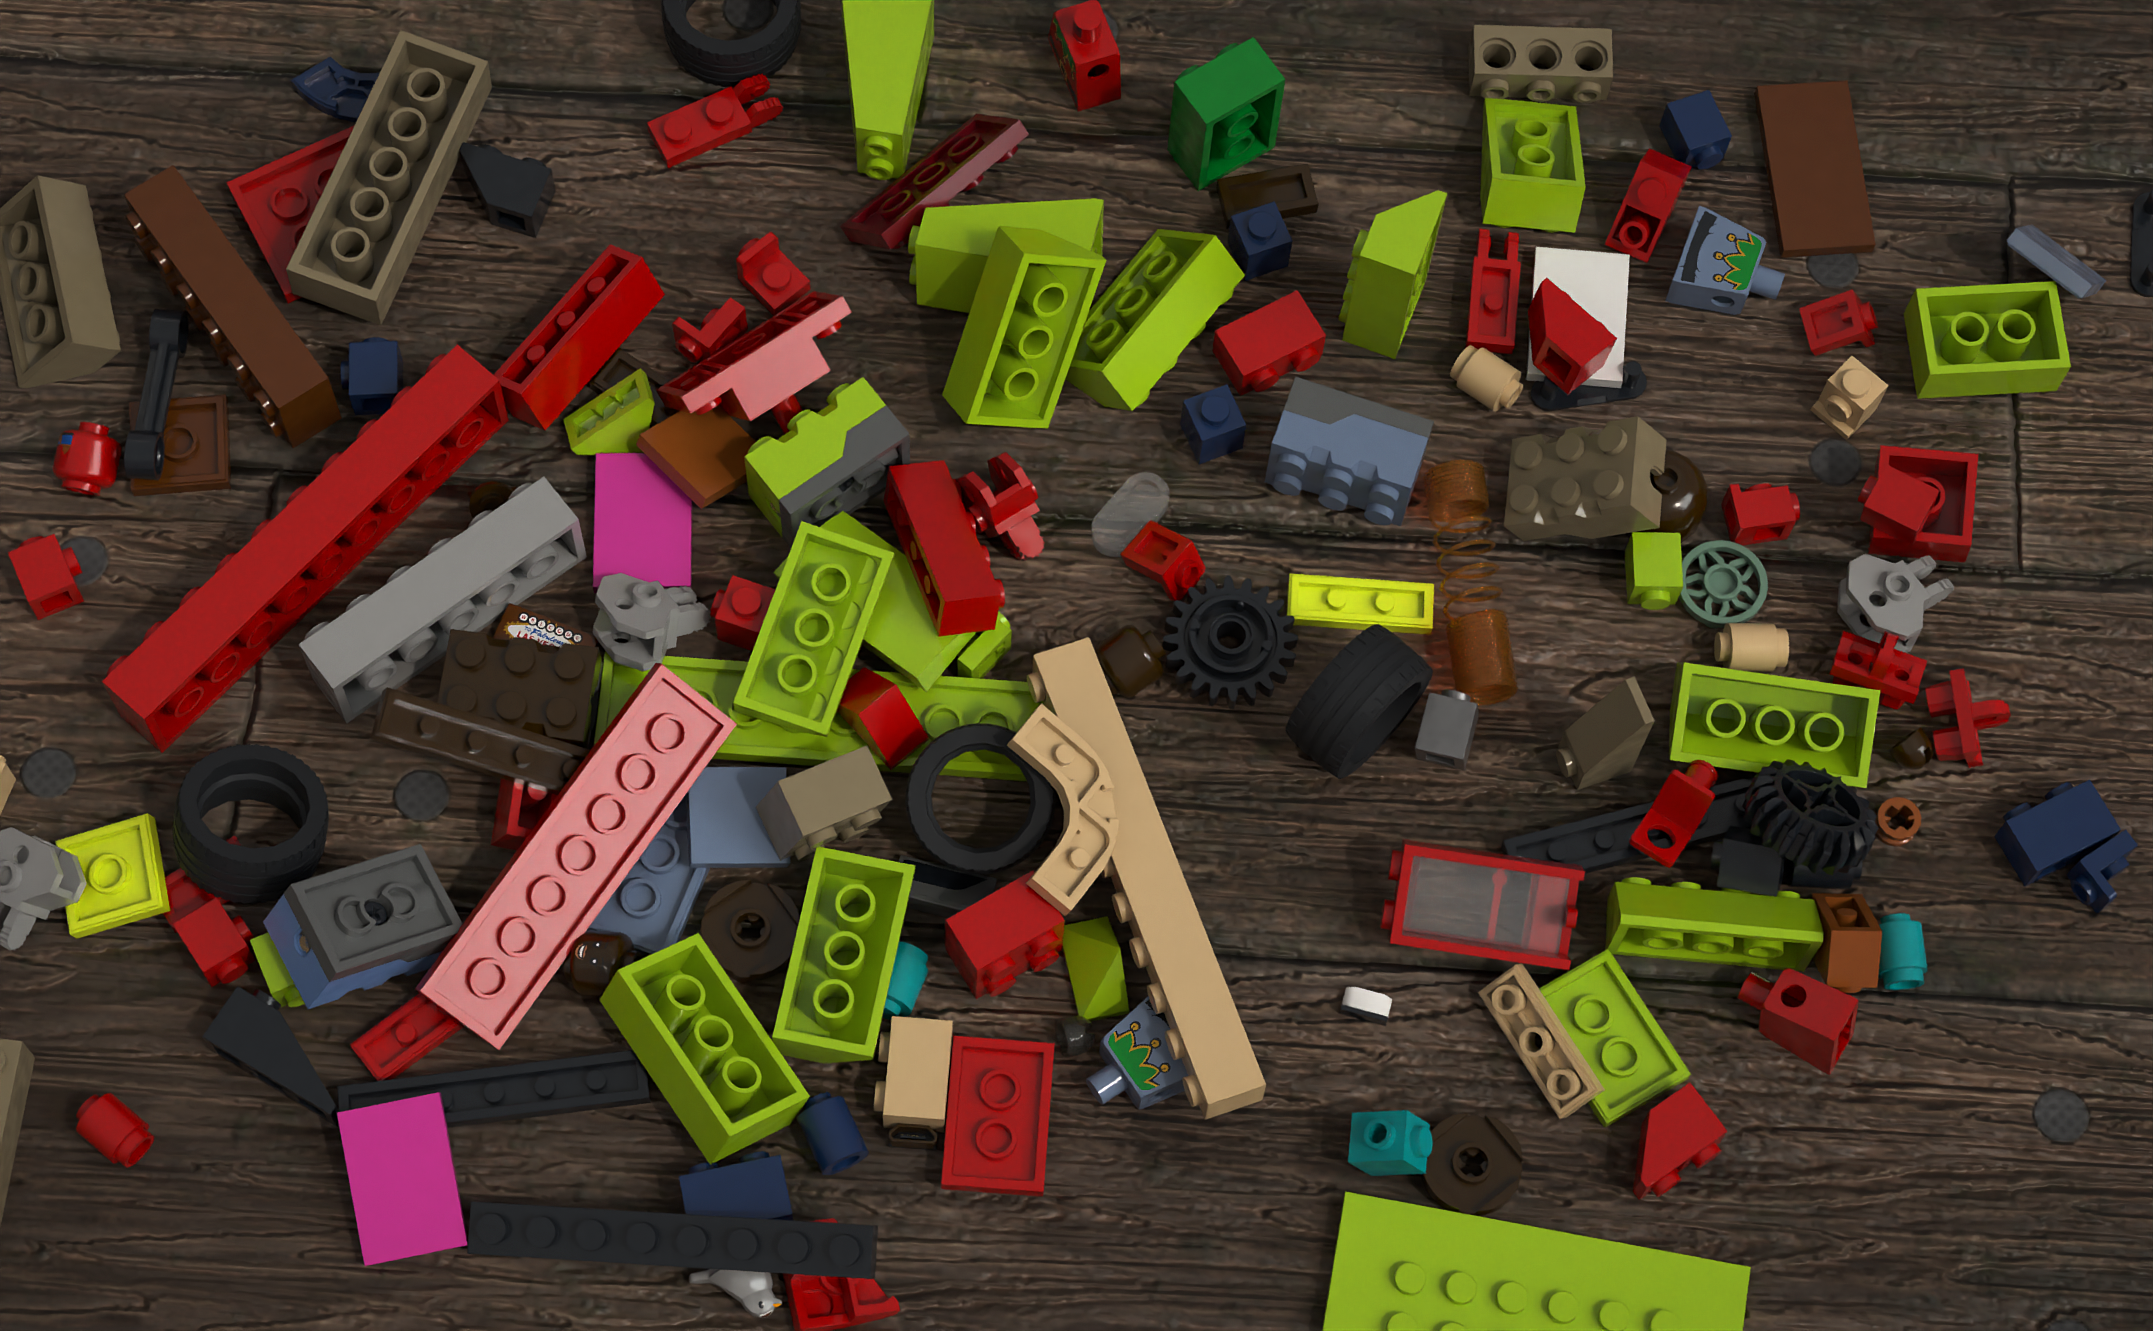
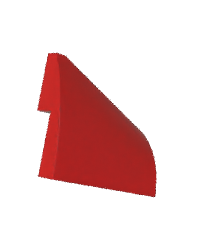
[782,1218,900,1331]

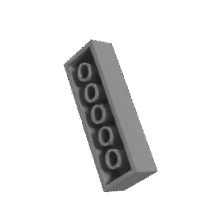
[299,476,587,724]

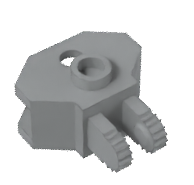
[1837,554,1954,653]
[593,573,711,671]
[0,827,87,951]

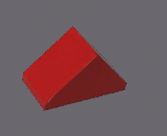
[837,667,929,770]

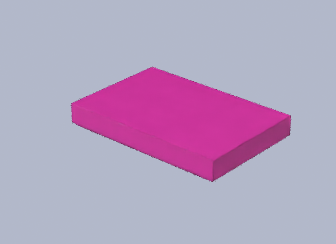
[593,453,693,593]
[337,1092,468,1266]

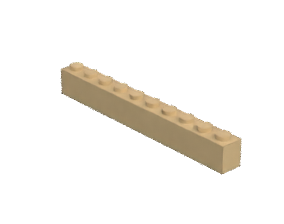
[1027,637,1266,1120]

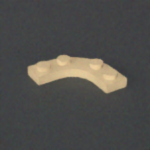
[1007,703,1119,916]

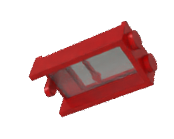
[1380,839,1585,970]

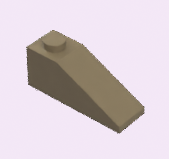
[1556,676,1655,790]

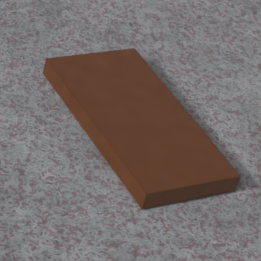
[1754,80,1876,258]

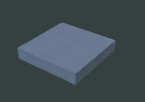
[2006,225,2107,299]
[686,767,790,868]

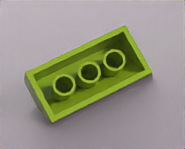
[1338,190,1447,359]
[942,226,1107,429]
[1065,229,1245,411]
[1669,662,1880,788]
[772,847,916,1064]
[1605,877,1824,972]

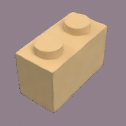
[874,1016,953,1133]

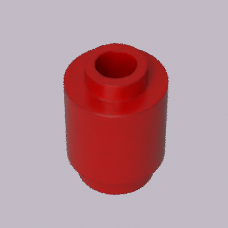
[76,1093,154,1168]

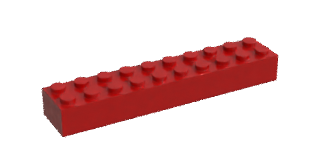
[102,344,509,753]

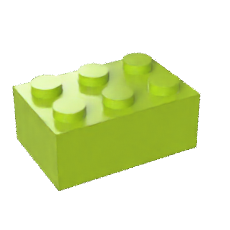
[1904,281,2071,399]

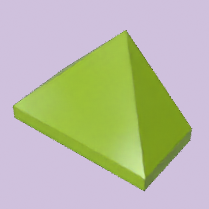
[563,368,655,455]
[1062,917,1129,1024]

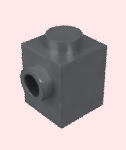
[1415,689,1479,771]

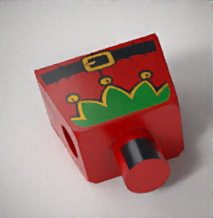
[1048,0,1121,112]

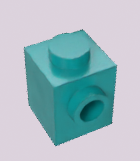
[1348,1110,1433,1176]

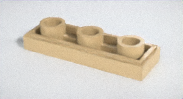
[1478,964,1605,1119]

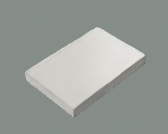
[1526,247,1630,388]

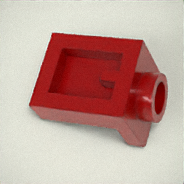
[736,231,811,316]
[1799,289,1878,356]
[672,297,748,363]
[1120,520,1206,601]

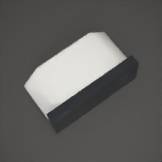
[1339,987,1392,1026]

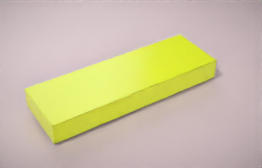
[1286,573,1434,635]

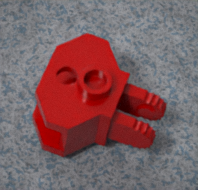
[955,452,1045,561]

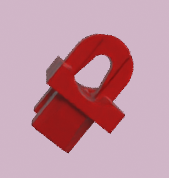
[1829,631,1927,710]
[1925,668,2011,768]

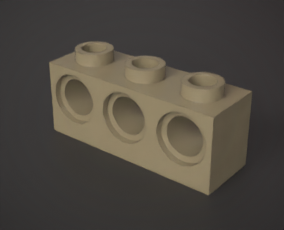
[1468,25,1613,103]

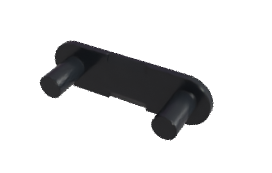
[2130,189,2153,297]
[1530,361,1647,411]

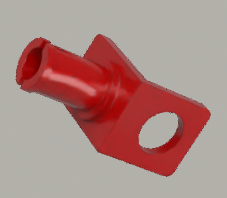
[1629,760,1718,868]

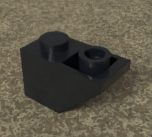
[460,142,556,238]

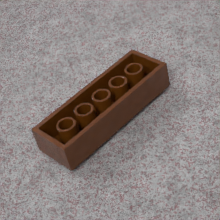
[124,165,342,448]

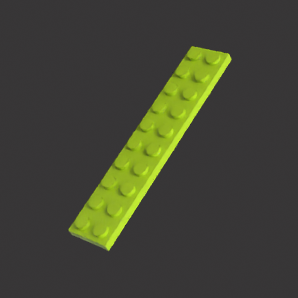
[594,651,1044,781]

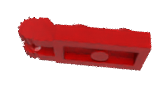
[647,74,783,168]
[1465,229,1521,354]

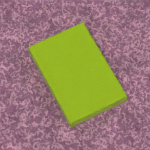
[1539,949,1691,1128]

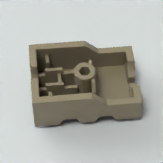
[1504,416,1667,541]

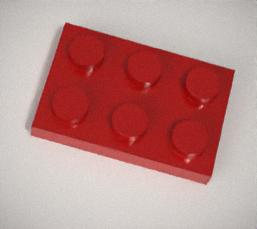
[941,1036,1055,1197]

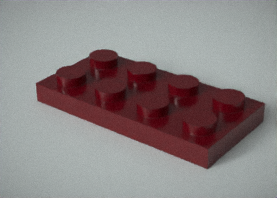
[840,114,1029,250]

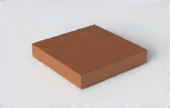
[636,405,756,509]

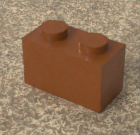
[1812,893,1882,993]

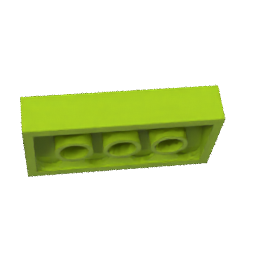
[774,511,976,692]
[733,521,895,737]

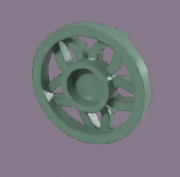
[1679,540,1768,629]

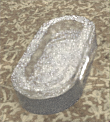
[1091,472,1170,557]

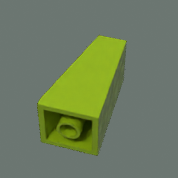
[841,0,934,180]
[908,198,1104,333]

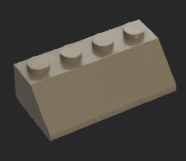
[0,175,121,389]

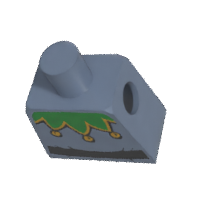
[1665,206,1785,315]
[1086,996,1188,1109]

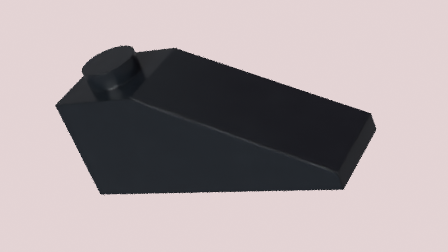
[202,986,339,1127]

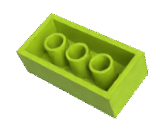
[600,933,810,1165]

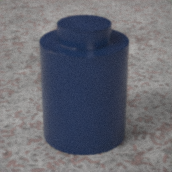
[797,1092,869,1175]

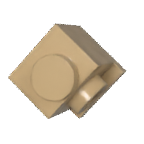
[1811,356,1889,440]

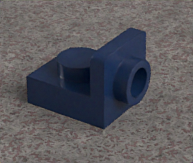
[2067,830,2138,913]

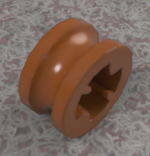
[1875,797,1921,847]

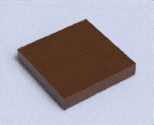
[129,394,231,496]

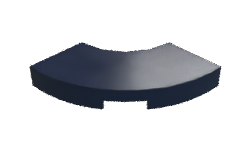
[291,57,380,122]

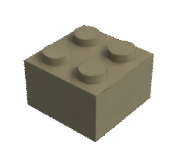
[756,745,892,861]

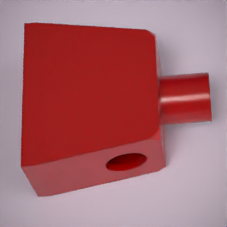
[1738,968,1859,1075]

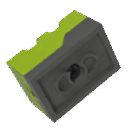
[744,377,910,548]

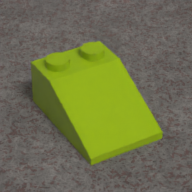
[1480,98,1586,233]

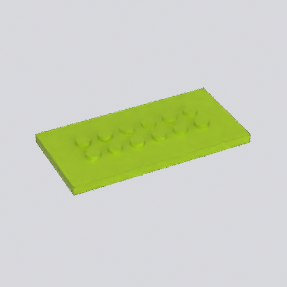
[1322,1191,1751,1331]

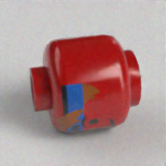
[53,422,122,496]

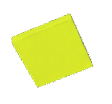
[55,813,170,939]

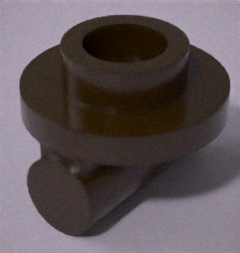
[468,481,517,519]

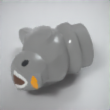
[689,1269,782,1318]

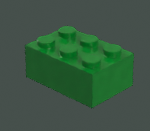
[1167,37,1285,191]

